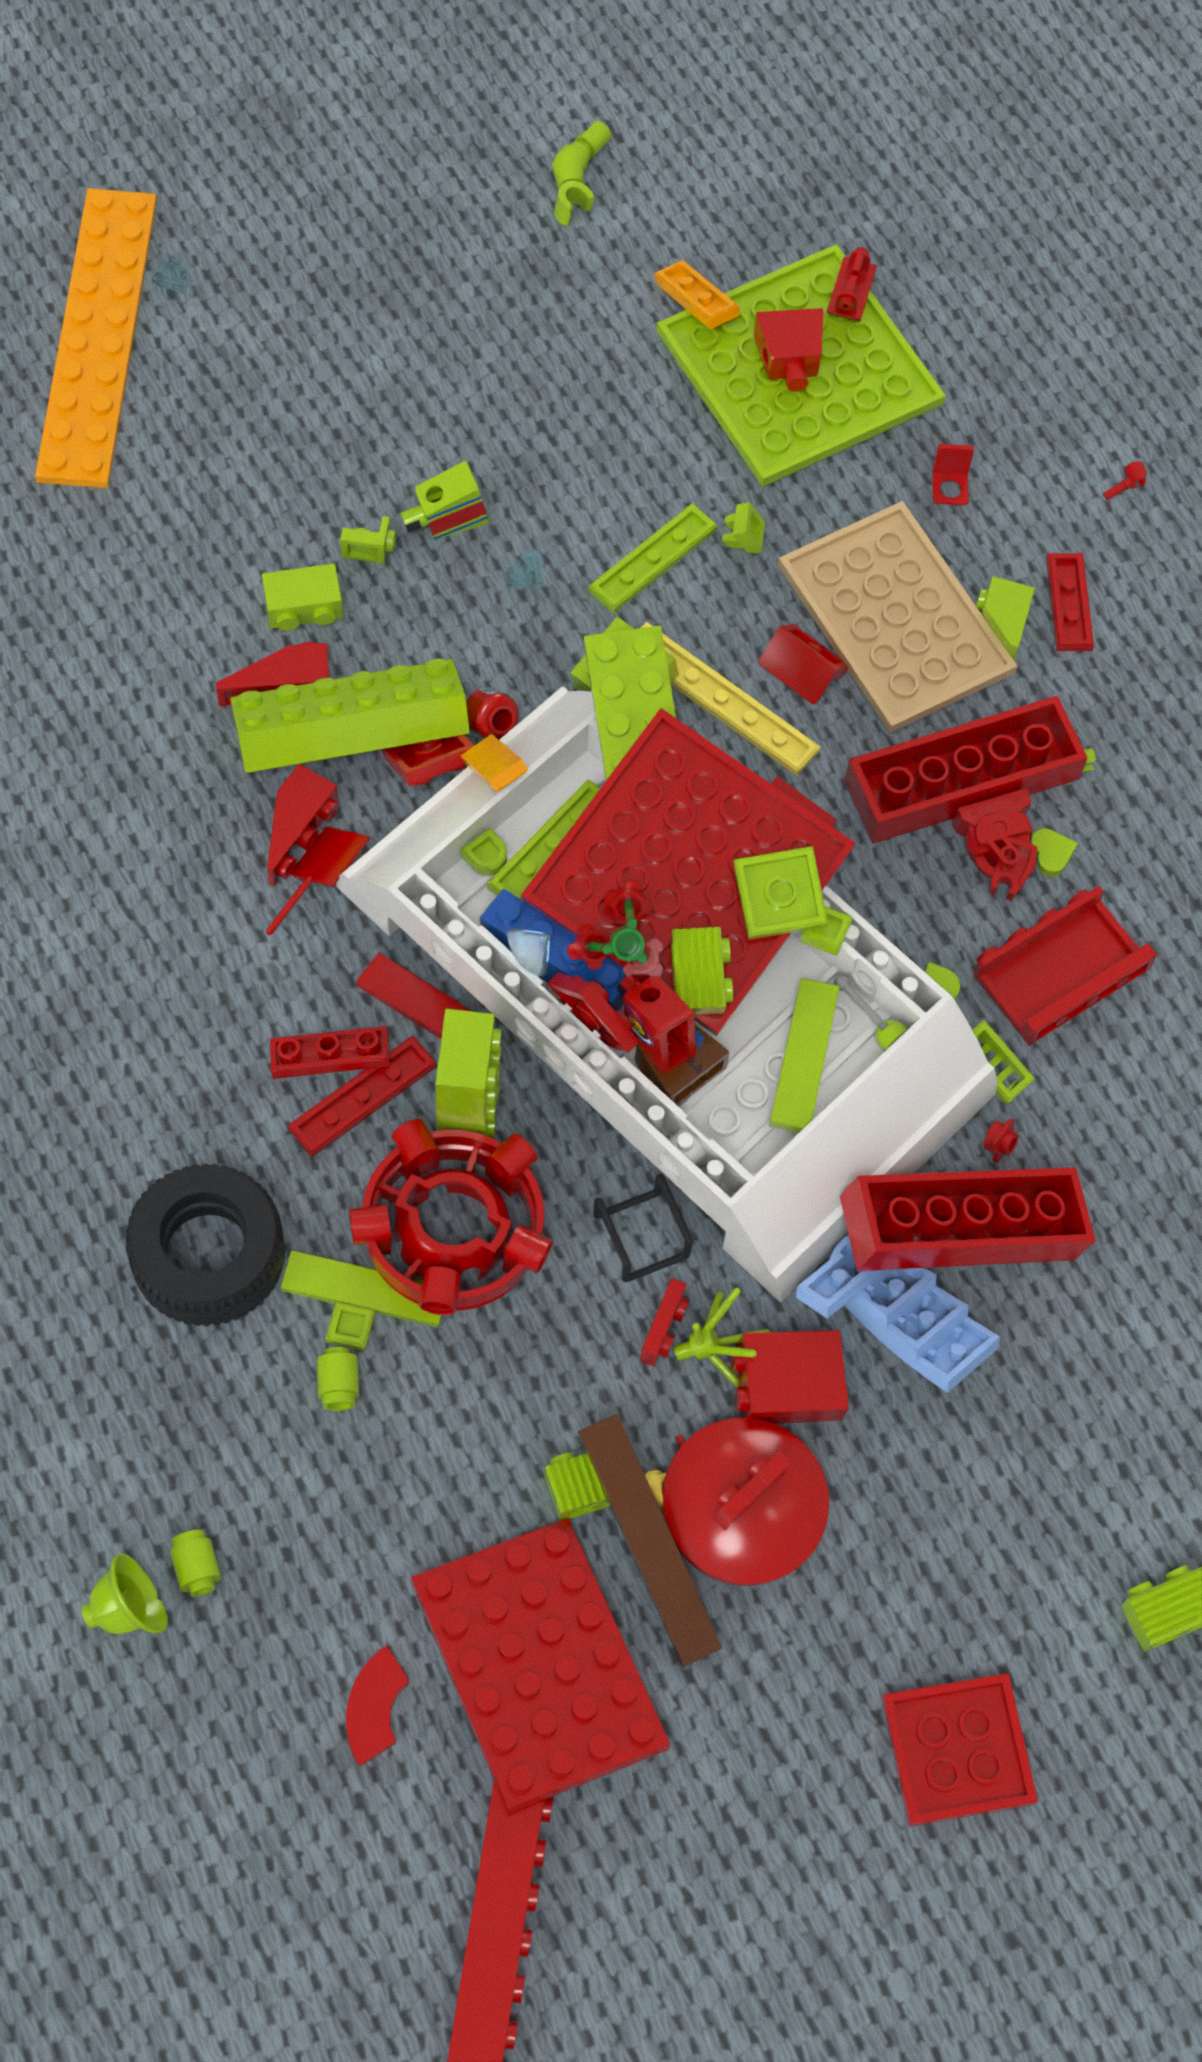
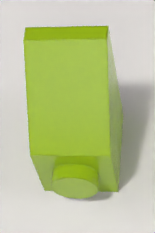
[976,576,1035,661]

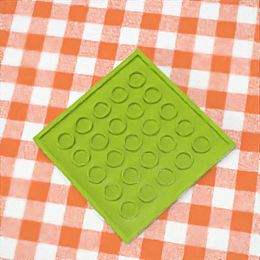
[656,244,946,487]

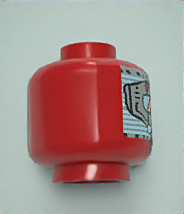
[466,687,519,740]

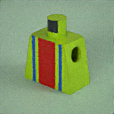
[400,461,489,540]

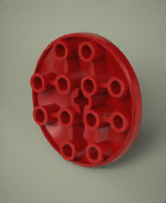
[662,1417,829,1586]

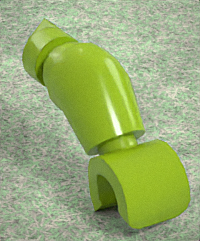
[552,120,612,226]

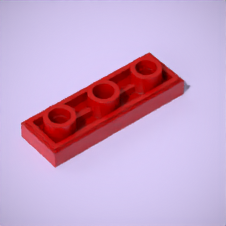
[270,1026,391,1079]

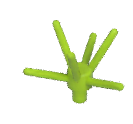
[674,1288,770,1387]

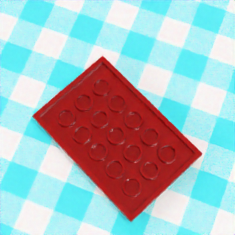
[411,1518,670,1814]

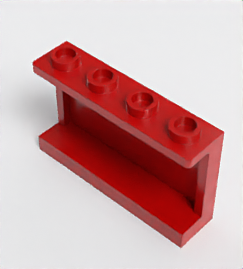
[973,886,1157,1046]

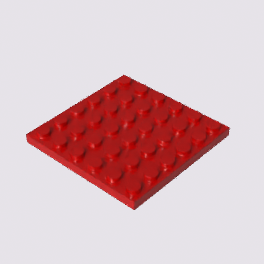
[521,708,856,1036]

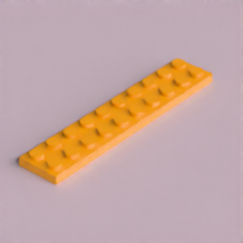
[35,188,157,488]

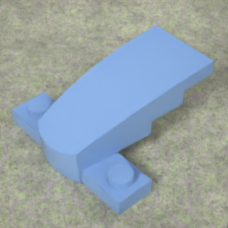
[796,1235,1000,1393]

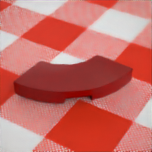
[346,1645,410,1768]

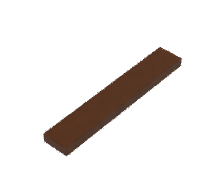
[578,1414,722,1667]

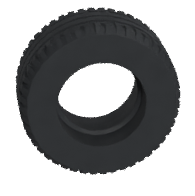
[125,1163,285,1326]

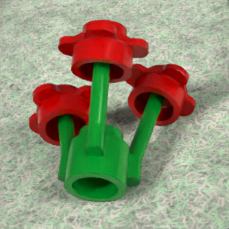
[567,879,664,977]

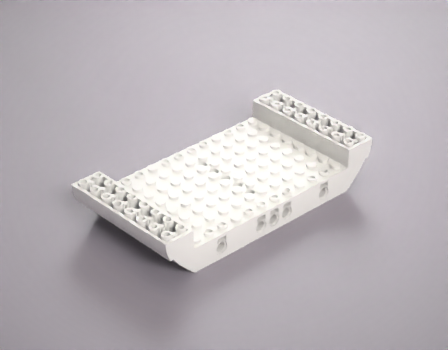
[336,686,997,1303]

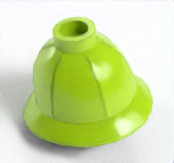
[82,1553,168,1635]

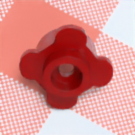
[984,1118,1019,1163]

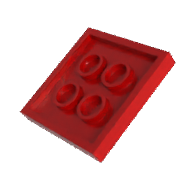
[882,1673,1038,1827]

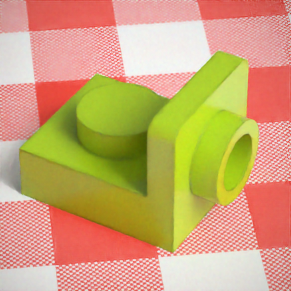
[340,516,396,564]

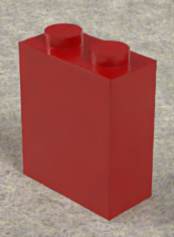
[731,1330,849,1424]

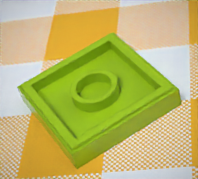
[733,846,828,940]

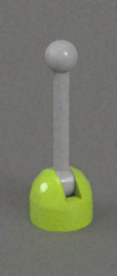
[834,975,908,1051]

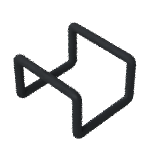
[593,1174,693,1282]

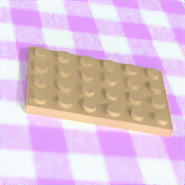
[777,501,1017,733]

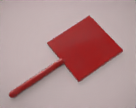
[266,826,370,935]

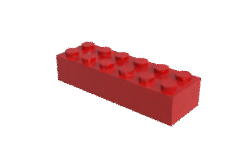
[844,695,1088,844]
[840,1167,1096,1271]

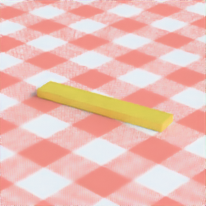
[641,622,820,776]

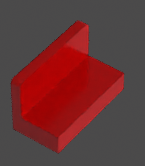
[758,624,848,704]

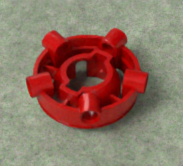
[349,1119,553,1315]

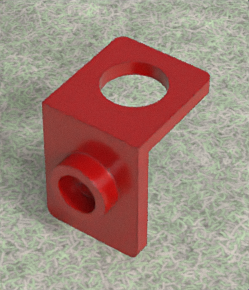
[932,444,974,505]

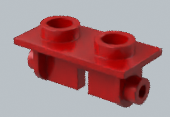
[827,247,877,321]

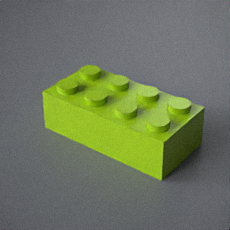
[435,1009,502,1138]

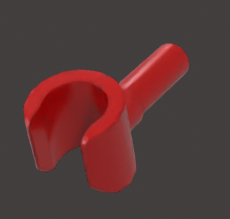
[1102,461,1147,501]

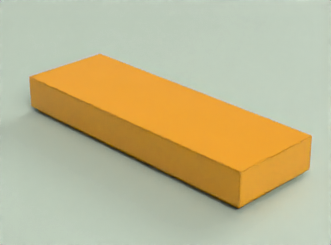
[654,260,740,330]
[460,734,528,792]

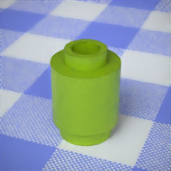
[316,1347,359,1411]
[170,1529,222,1597]

